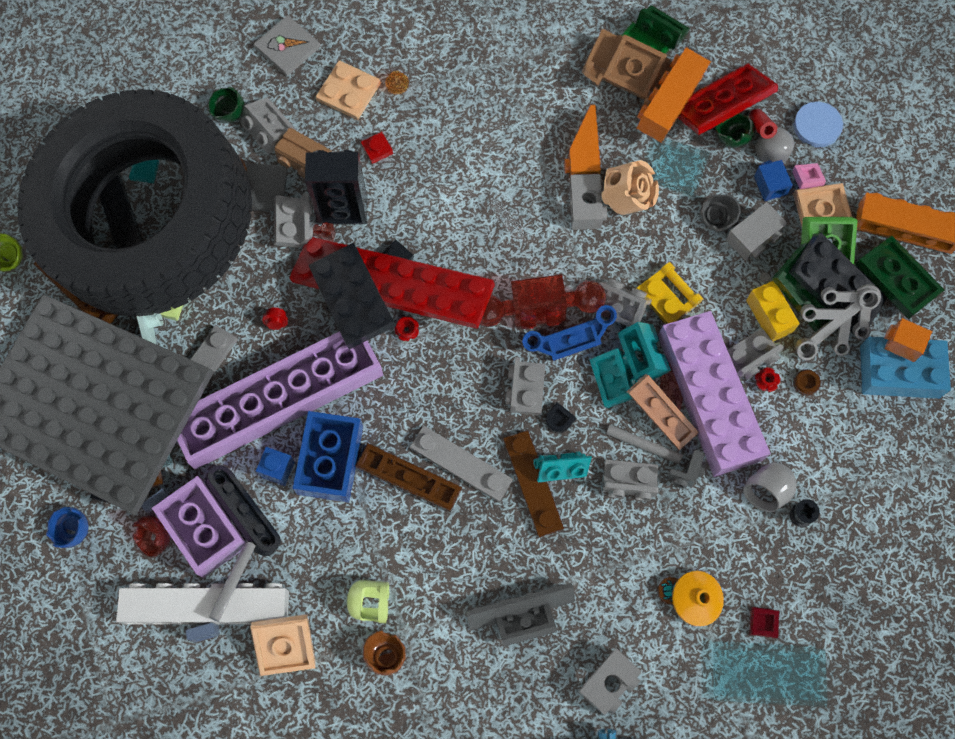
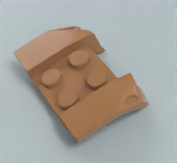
[582,29,672,108]

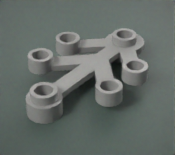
[795,284,881,360]

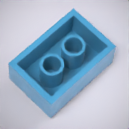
[860,337,951,399]

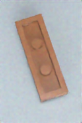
[627,374,699,450]

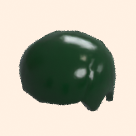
[208,87,245,123]
[715,113,755,148]

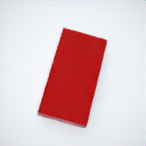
[677,63,778,135]

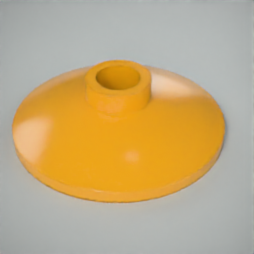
[672,571,724,626]

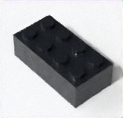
[305,150,368,225]

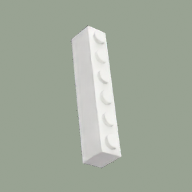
[116,583,289,624]

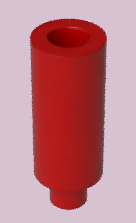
[748,109,778,139]

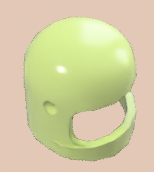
[347,580,389,624]

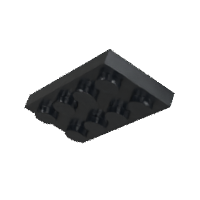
[789,232,887,335]
[308,243,396,350]

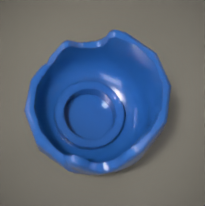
[46,507,89,548]

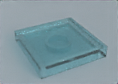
[652,138,710,197]

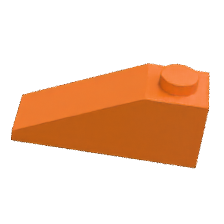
[564,105,601,180]

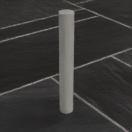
[606,425,683,464]
[209,541,255,622]

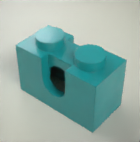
[617,322,671,380]

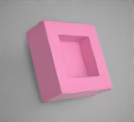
[792,163,826,189]

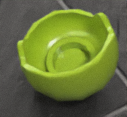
[0,233,23,272]

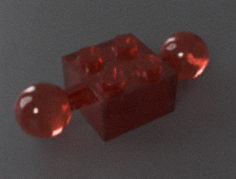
[480,274,606,329]

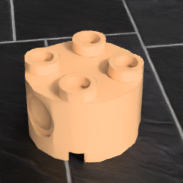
[602,160,659,215]

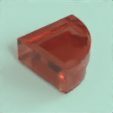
[313,222,336,241]

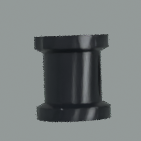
[789,499,820,527]

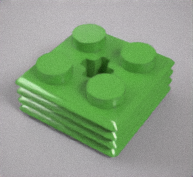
[801,217,858,264]

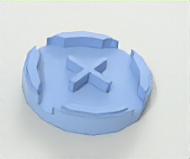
[793,101,843,148]

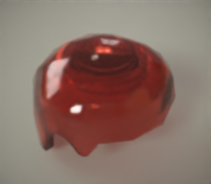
[132,515,170,558]

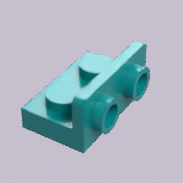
[589,348,638,408]

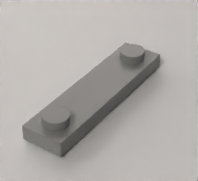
[191,325,238,376]
[410,426,513,503]

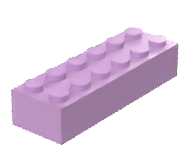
[658,311,771,477]

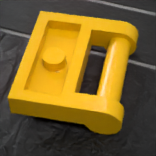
[636,262,703,324]

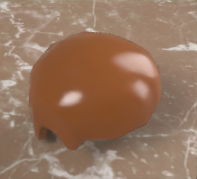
[363,631,406,676]

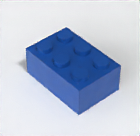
[293,411,363,503]

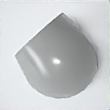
[743,462,797,512]

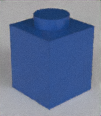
[754,160,793,202]
[256,447,295,486]

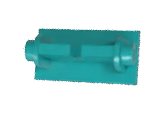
[534,451,592,482]

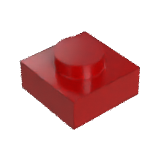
[361,132,393,164]

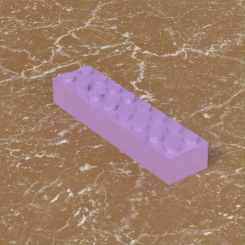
[177,331,383,470]

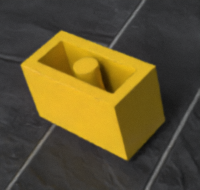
[746,281,800,342]

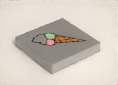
[254,15,321,76]

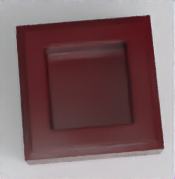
[749,607,780,639]

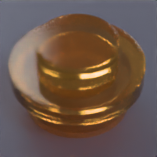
[385,71,409,95]

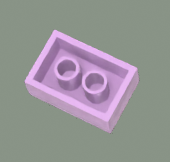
[152,476,246,578]

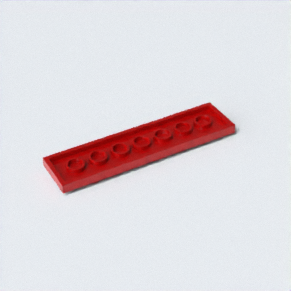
[289,237,495,329]

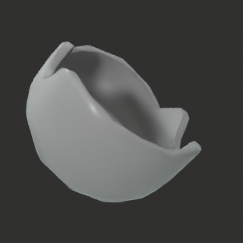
[755,127,795,163]

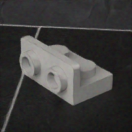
[240,97,296,154]
[274,193,313,248]
[590,279,652,326]
[727,328,784,380]
[506,357,546,415]
[602,459,659,501]

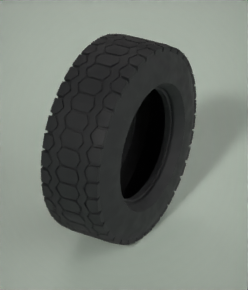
[17,89,252,317]

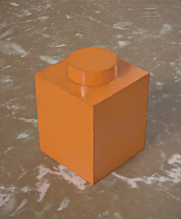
[884,318,932,362]

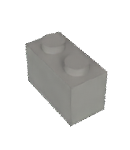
[726,202,787,261]

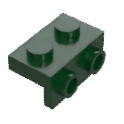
[634,5,690,50]

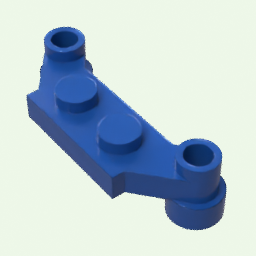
[522,305,617,361]

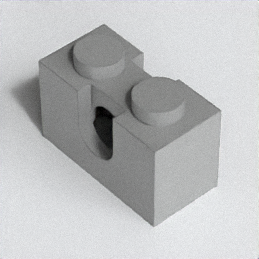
[569,174,607,230]
[578,649,642,716]

